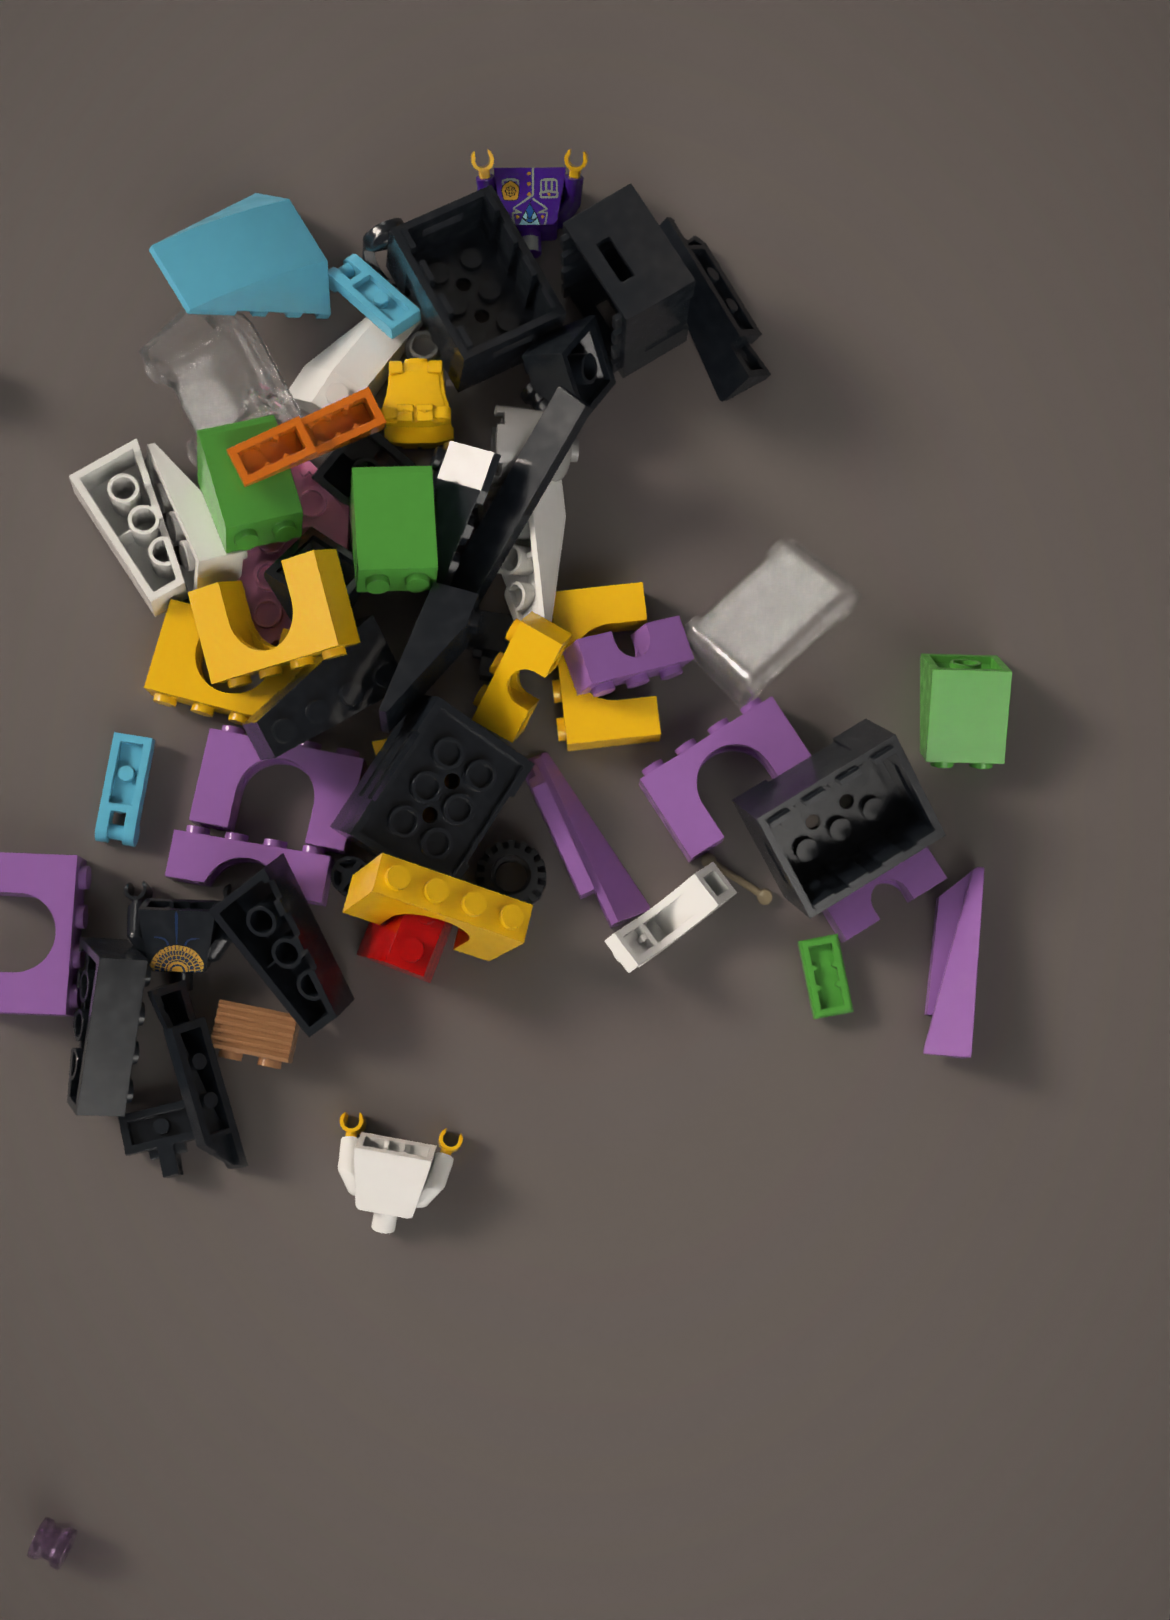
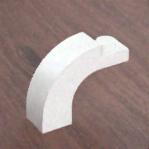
[604,862,737,973]

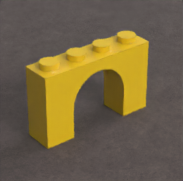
[188,549,360,688]
[552,582,661,751]
[144,599,318,726]
[342,853,533,961]

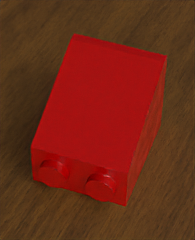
[356,914,453,983]

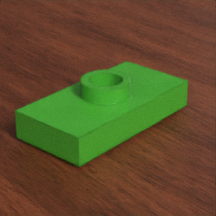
[798,934,854,1020]

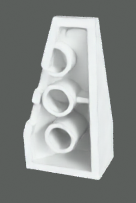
[146,443,248,593]

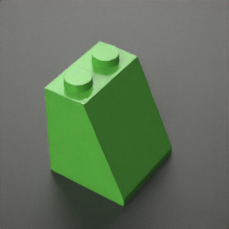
[197,415,303,553]
[349,466,438,594]
[920,653,1012,769]

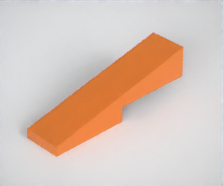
[226,387,387,487]

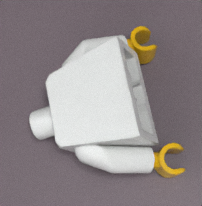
[338,1112,463,1234]

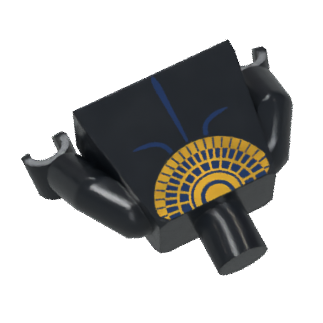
[124,881,232,991]

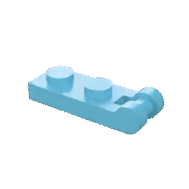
[328,253,421,339]
[95,732,156,847]

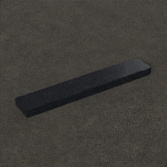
[450,386,593,604]

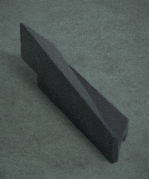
[659,217,771,401]
[147,980,248,1169]

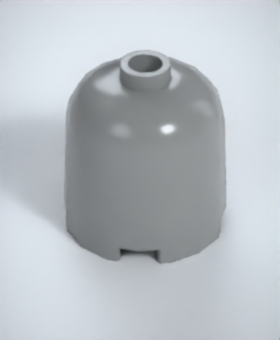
[490,405,579,484]

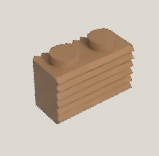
[211,999,300,1069]

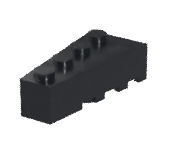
[67,937,151,1116]

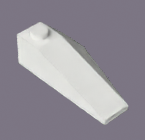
[284,317,423,414]
[478,480,566,622]

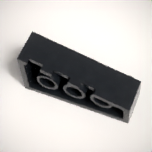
[243,615,398,760]
[208,853,354,1037]

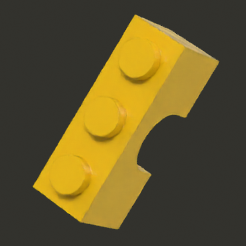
[472,611,573,743]

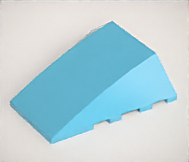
[149,193,331,319]

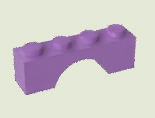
[165,825,335,907]

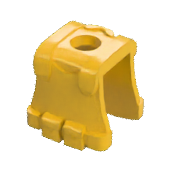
[380,358,454,449]

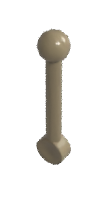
[701,853,773,905]

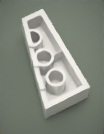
[69,438,188,617]

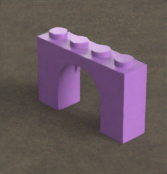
[639,696,811,863]
[189,725,368,856]
[0,852,91,1017]

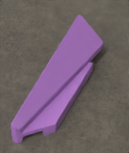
[525,753,650,929]
[923,867,984,1059]

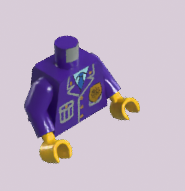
[471,148,588,258]

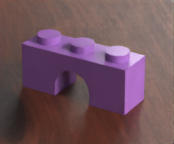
[563,615,694,697]
[822,847,947,943]

